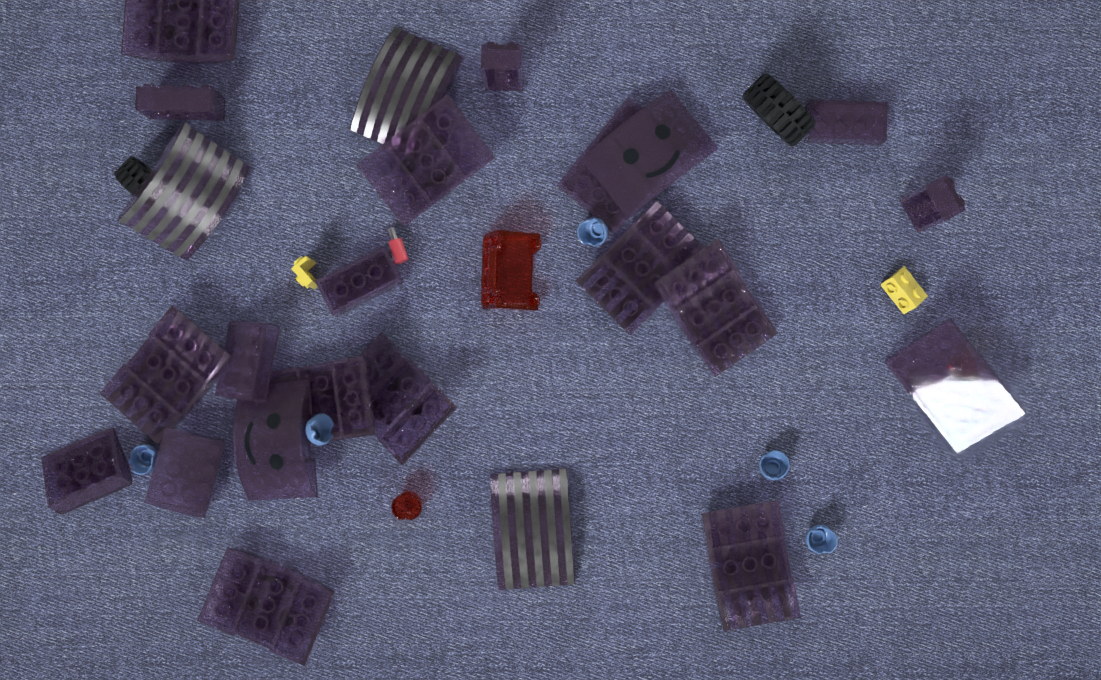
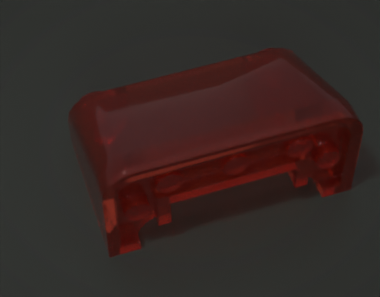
[481,230,542,311]

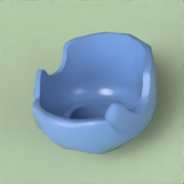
[577,217,608,247]
[305,413,334,446]
[129,444,160,475]
[759,450,790,481]
[805,525,838,555]

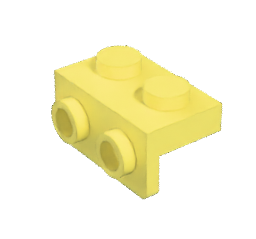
[291,256,321,290]
[881,266,928,314]

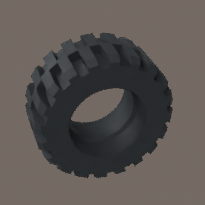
[742,73,816,147]

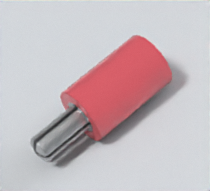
[388,227,409,264]

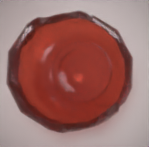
[391,491,423,521]

